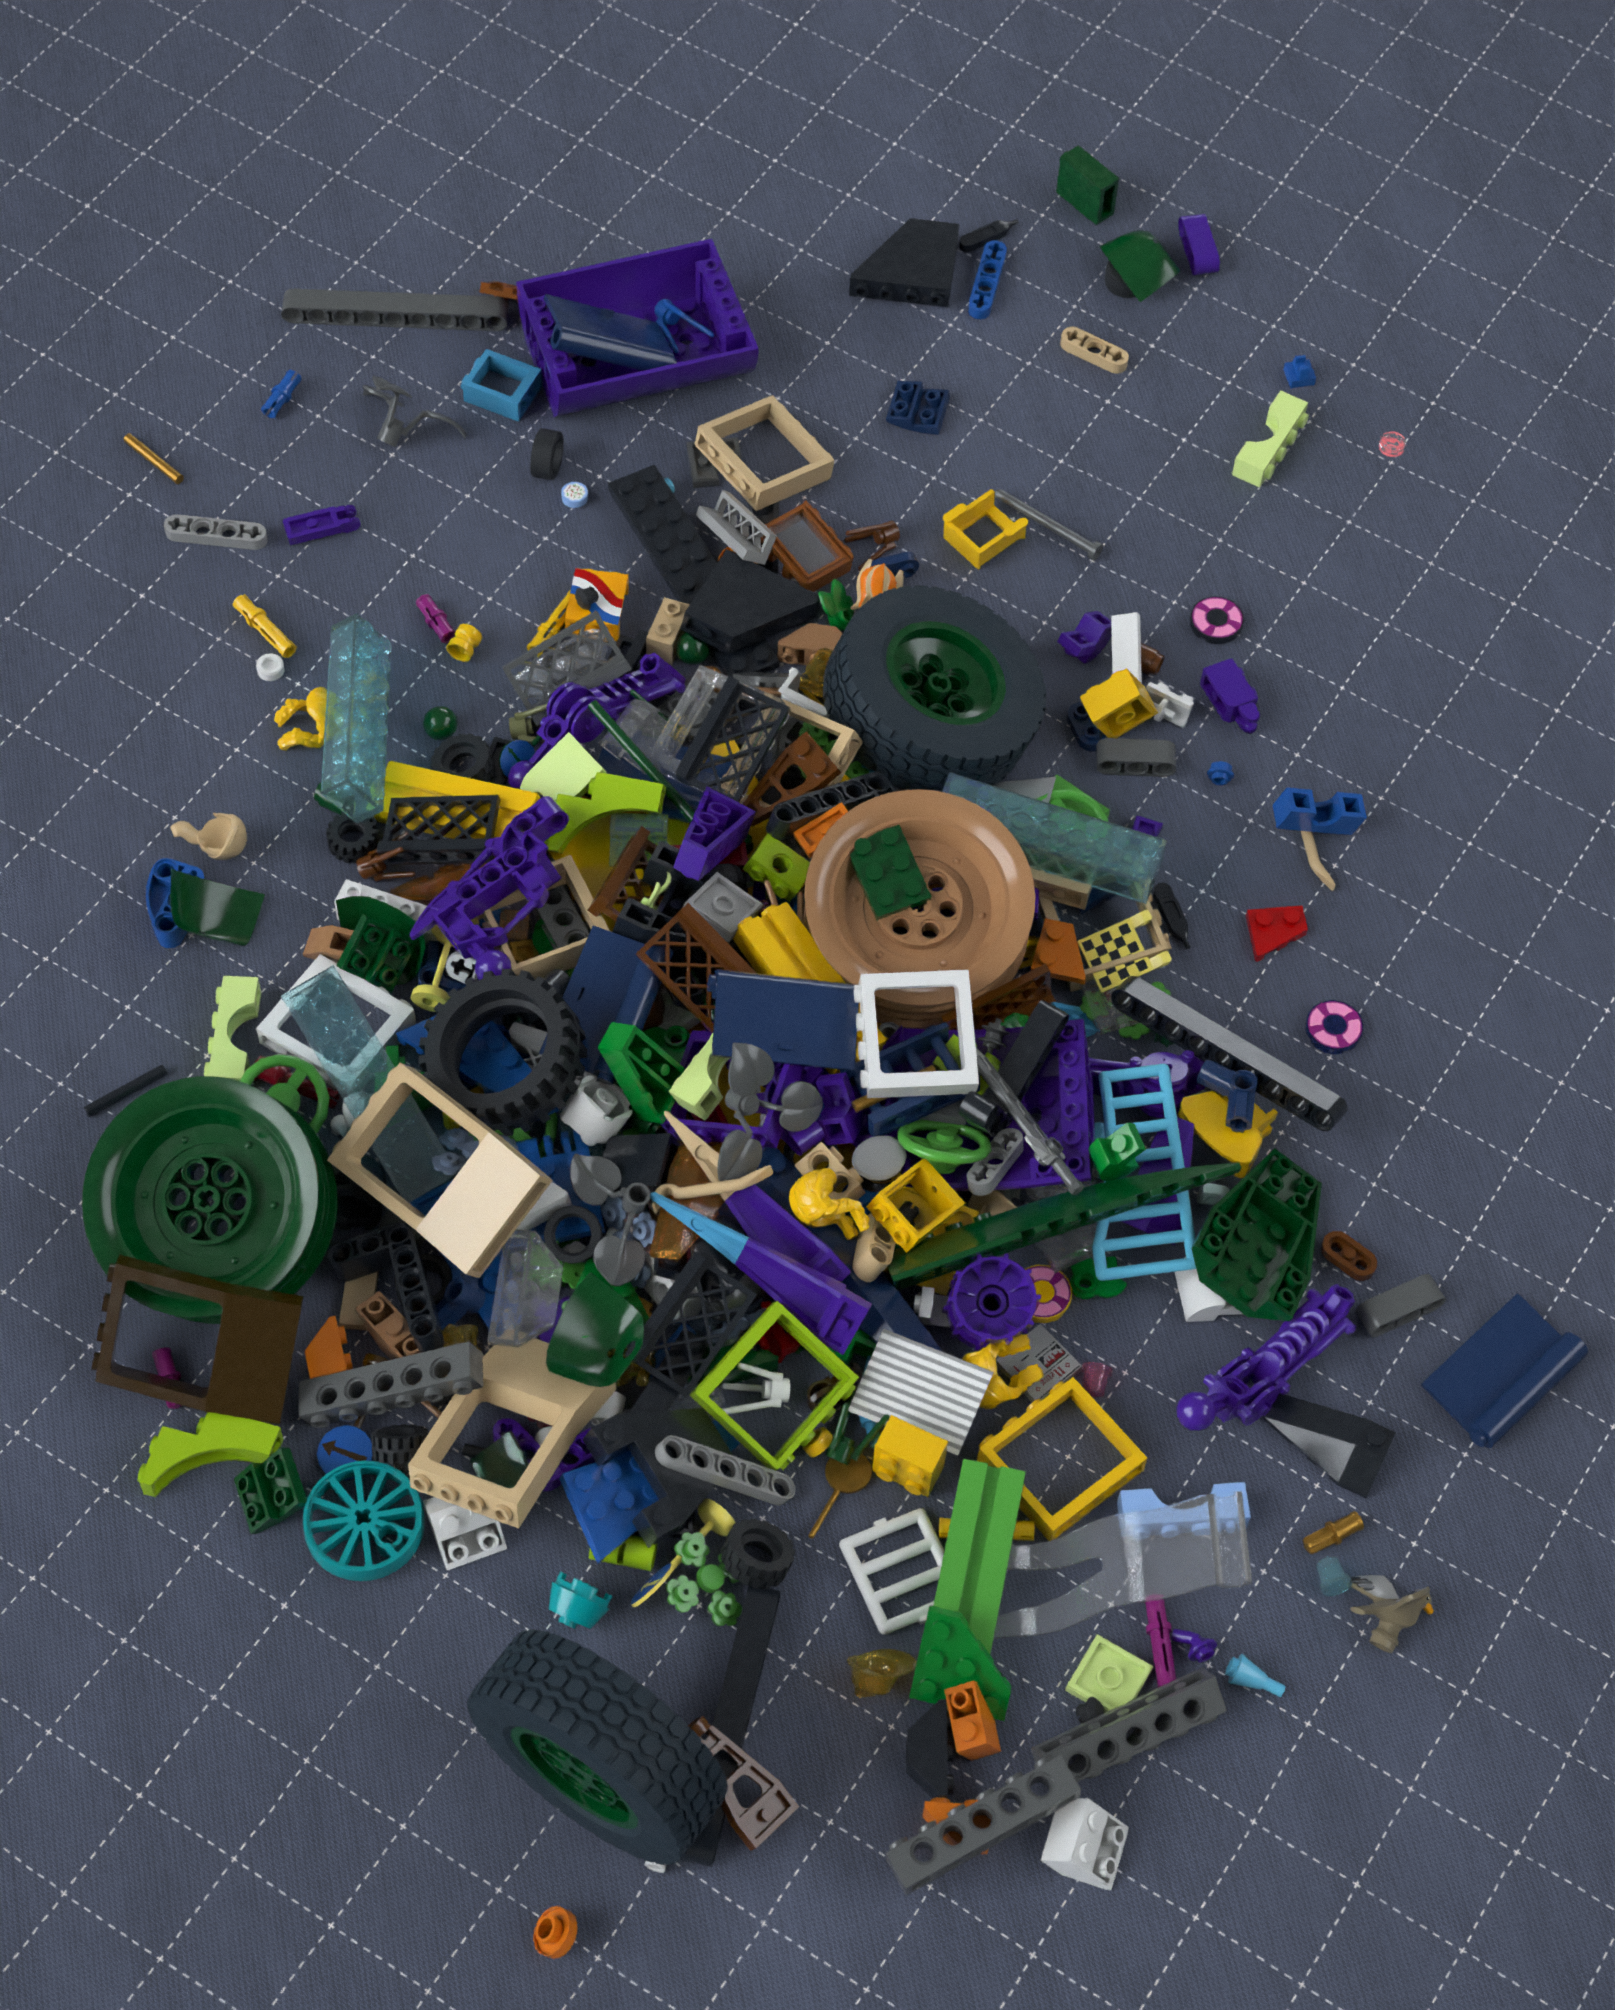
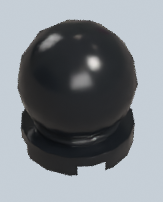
[333,1155,387,1231]

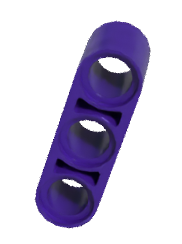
[1178,214,1220,275]

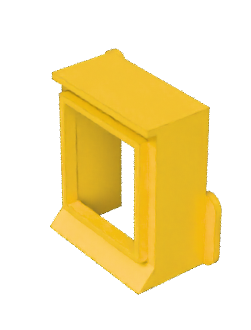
[943,489,1028,570]

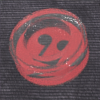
[1379,431,1406,457]

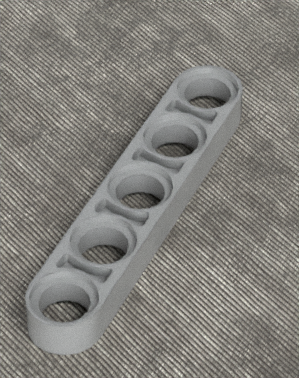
[655,1435,796,1505]

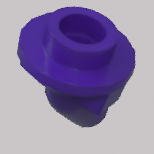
[1172,1629,1217,1663]

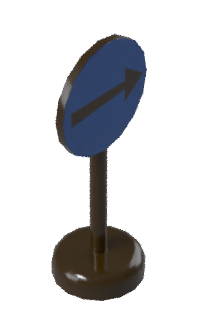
[317,1353,389,1481]

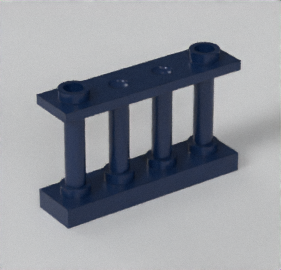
[840,1022,980,1137]

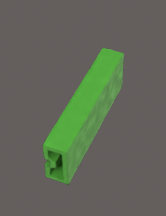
[933,1459,1026,1655]

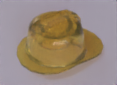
[847,1649,917,1698]

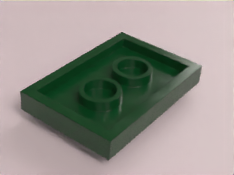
[850,825,932,921]

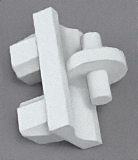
[1146,682,1193,728]

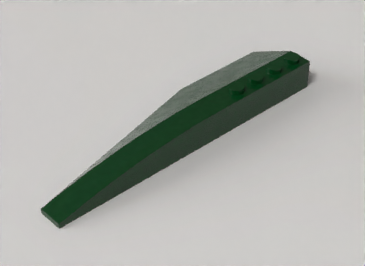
[887,1162,1241,1291]

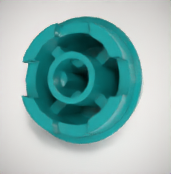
[549,1571,612,1629]

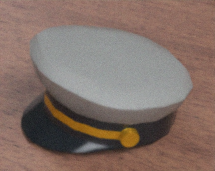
[852,1135,907,1192]

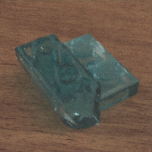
[609,813,669,867]

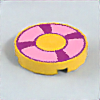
[1025,1264,1072,1323]

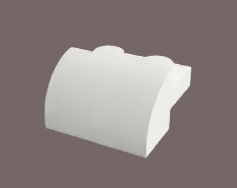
[1175,1257,1243,1322]

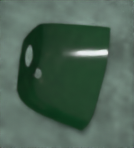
[1099,230,1180,303]
[170,868,265,946]
[336,896,426,986]
[546,1272,644,1387]

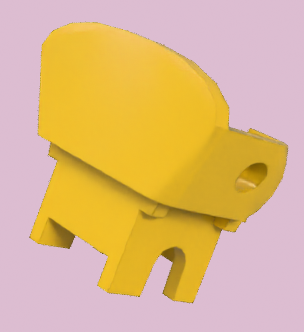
[1178,1091,1278,1178]

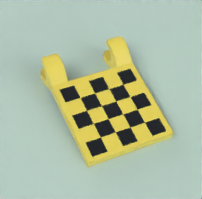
[1077,910,1172,994]

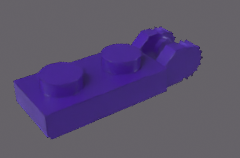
[282,504,361,545]

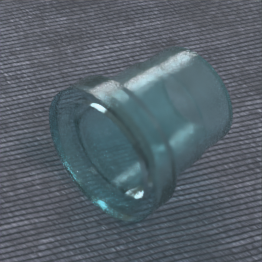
[1316,1556,1352,1596]

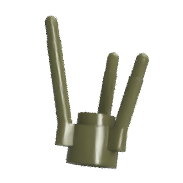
[509,704,547,744]

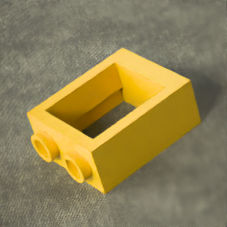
[866,1158,965,1253]

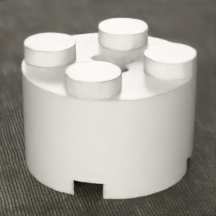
[560,1075,632,1146]

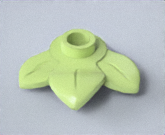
[640,872,672,910]

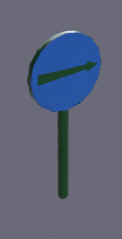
[499,735,543,778]

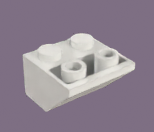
[423,1497,507,1571]
[1041,1798,1129,1890]

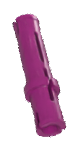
[1144,1594,1176,1688]

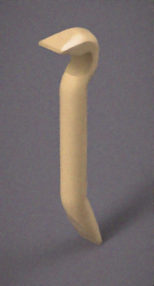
[1300,831,1336,891]
[652,1165,773,1213]

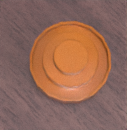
[533,1906,578,1959]

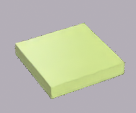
[1065,1634,1154,1713]

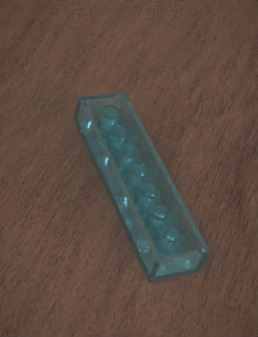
[321,613,392,823]
[942,772,1167,904]
[281,965,458,1203]

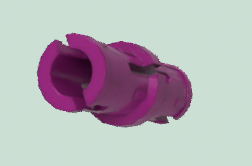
[416,594,455,644]

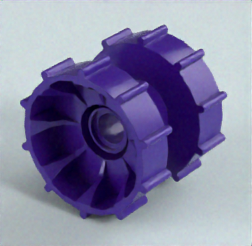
[941,1254,1041,1352]

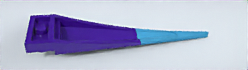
[650,1192,872,1355]

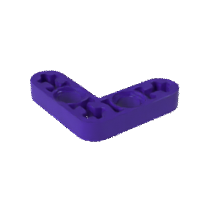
[493,1418,596,1492]

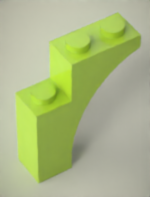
[544,772,667,854]
[137,1412,284,1498]

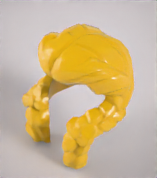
[274,687,347,751]
[789,1168,870,1240]
[961,1334,1044,1410]

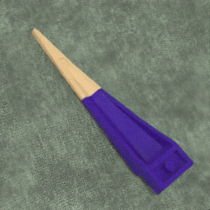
[664,1111,852,1282]

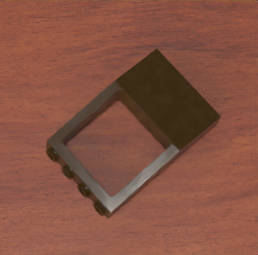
[91,1254,304,1424]

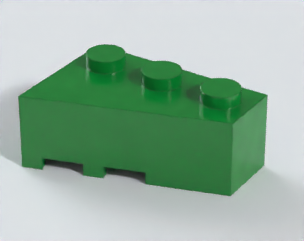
[598,1022,686,1124]

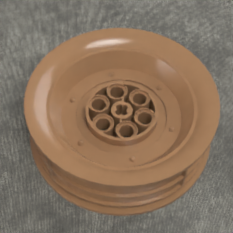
[803,789,1035,1029]

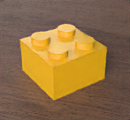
[1080,668,1158,738]
[872,1415,948,1497]

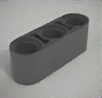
[1096,738,1177,777]
[1355,1273,1446,1337]

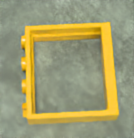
[977,1377,1147,1543]

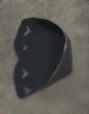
[690,1214,749,1303]

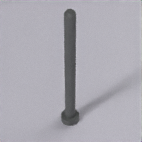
[995,489,1104,560]

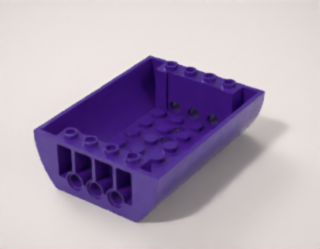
[516,239,759,417]

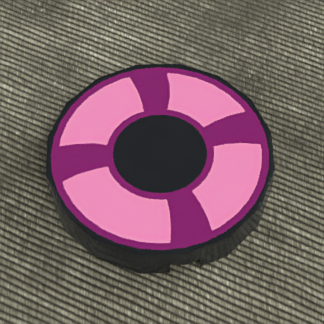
[1190,596,1244,644]

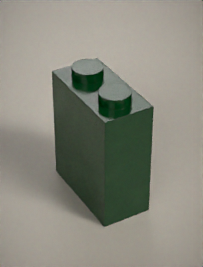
[1056,145,1119,225]

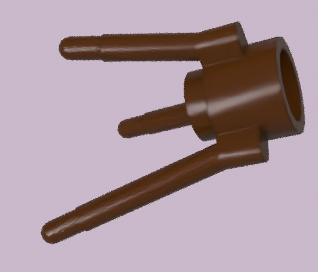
[844,520,900,571]
[357,830,416,882]

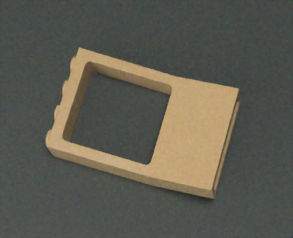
[327,1063,553,1278]
[408,1329,616,1529]

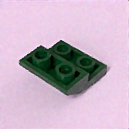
[336,914,418,992]
[234,1447,307,1534]

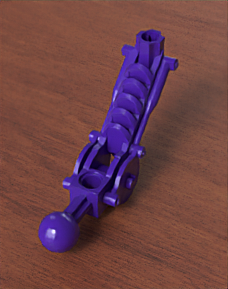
[508,653,686,789]
[1089,1050,1205,1118]
[1176,1284,1357,1431]

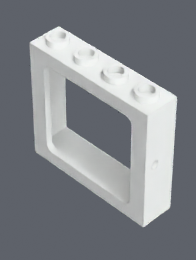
[256,954,416,1096]
[854,970,979,1098]

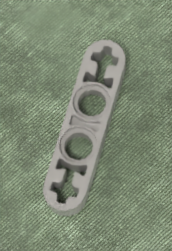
[164,514,268,550]

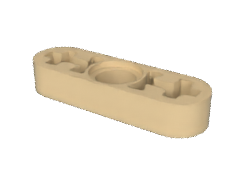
[1060,327,1129,374]

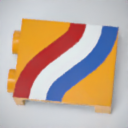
[565,568,629,641]

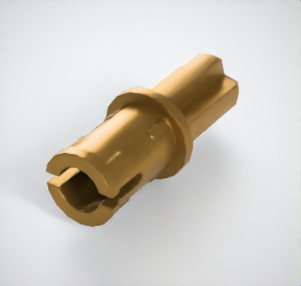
[1303,1511,1364,1554]

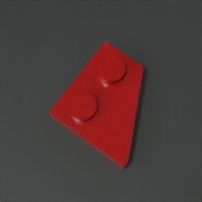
[1246,905,1308,962]

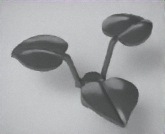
[362,375,467,447]
[717,1042,823,1181]
[570,1154,707,1286]

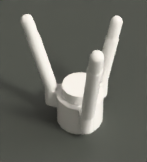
[722,1363,790,1414]

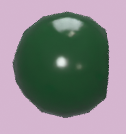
[676,633,710,665]
[423,706,458,740]

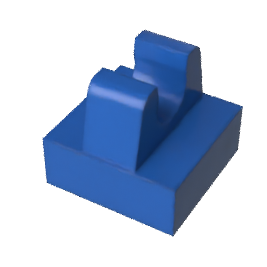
[1283,355,1316,388]

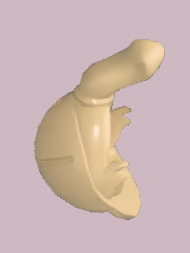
[170,813,247,860]

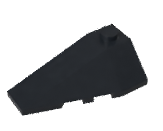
[1263,1393,1396,1498]

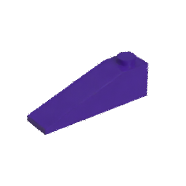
[1119,1116,1194,1246]

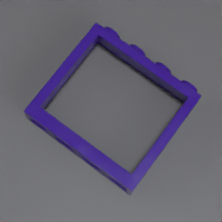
[661,1030,805,1149]

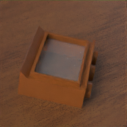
[761,500,854,592]

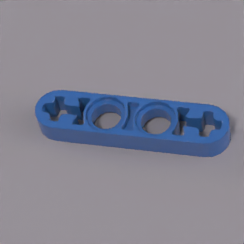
[968,240,1007,319]

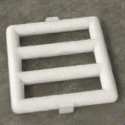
[839,1508,945,1635]

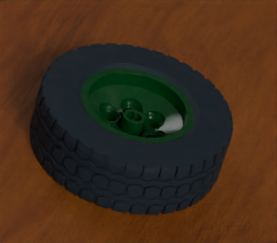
[823,585,1047,797]
[467,1629,728,1865]

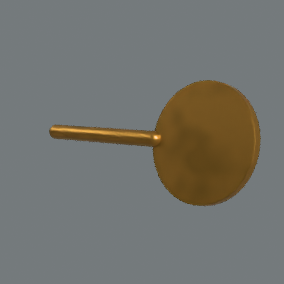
[808,1454,872,1539]

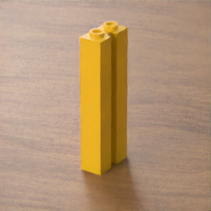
[368,761,540,839]
[733,902,887,1074]

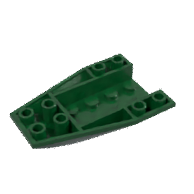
[1191,1148,1322,1321]

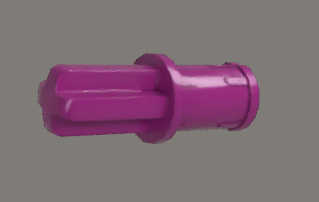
[152,1347,182,1409]

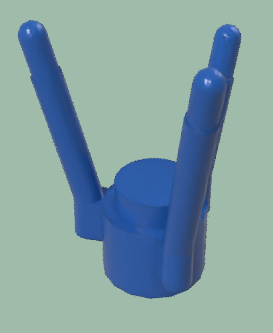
[654,299,715,353]

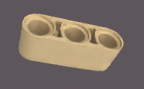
[852,1213,896,1282]

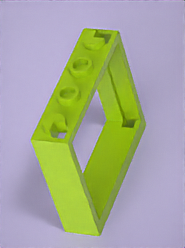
[689,1301,859,1471]

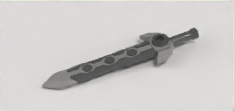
[976,1048,1084,1195]

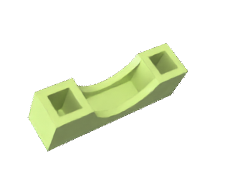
[1232,390,1309,487]
[204,976,261,1081]
[669,1033,730,1121]

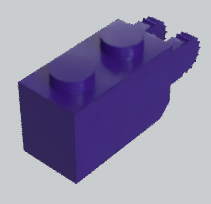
[1200,658,1260,734]

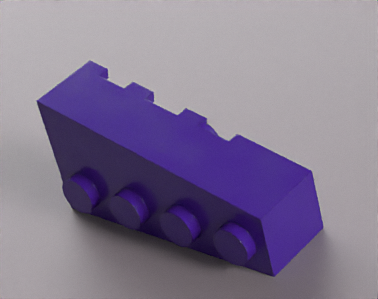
[673,786,756,881]

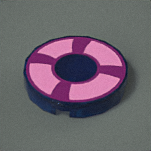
[1305,1000,1364,1055]

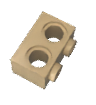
[646,597,690,665]
[794,1142,865,1201]

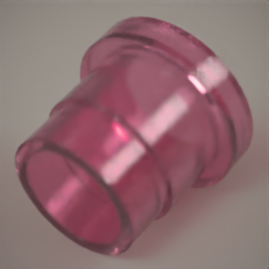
[1081,1362,1113,1397]

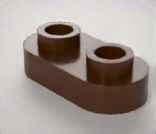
[1321,1231,1377,1281]

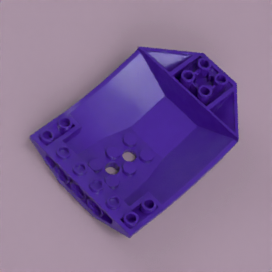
[851,1019,1095,1191]

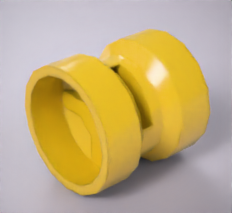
[446,624,482,662]

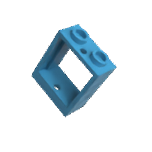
[461,349,542,422]

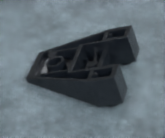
[612,840,737,951]
[582,1408,733,1548]

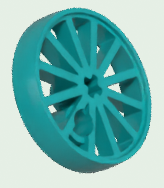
[303,1461,425,1581]

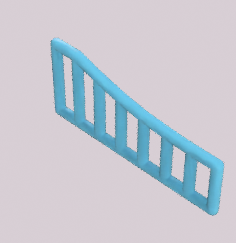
[1092,1064,1196,1281]

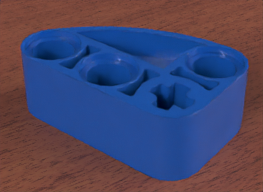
[146,858,205,948]

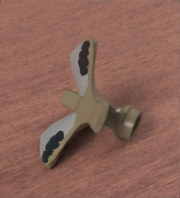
[1346,1575,1434,1653]

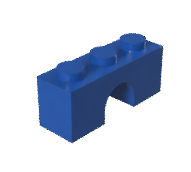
[1272,787,1367,835]

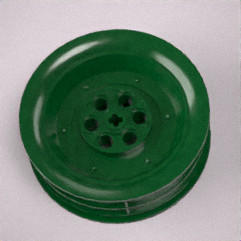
[82,1076,338,1324]

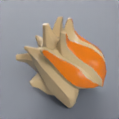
[850,559,904,610]

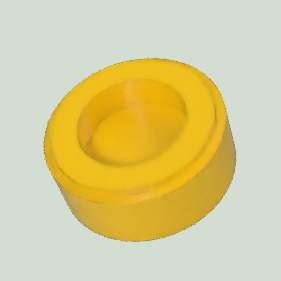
[803,1427,833,1458]

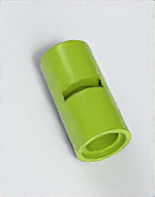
[589,1535,658,1572]

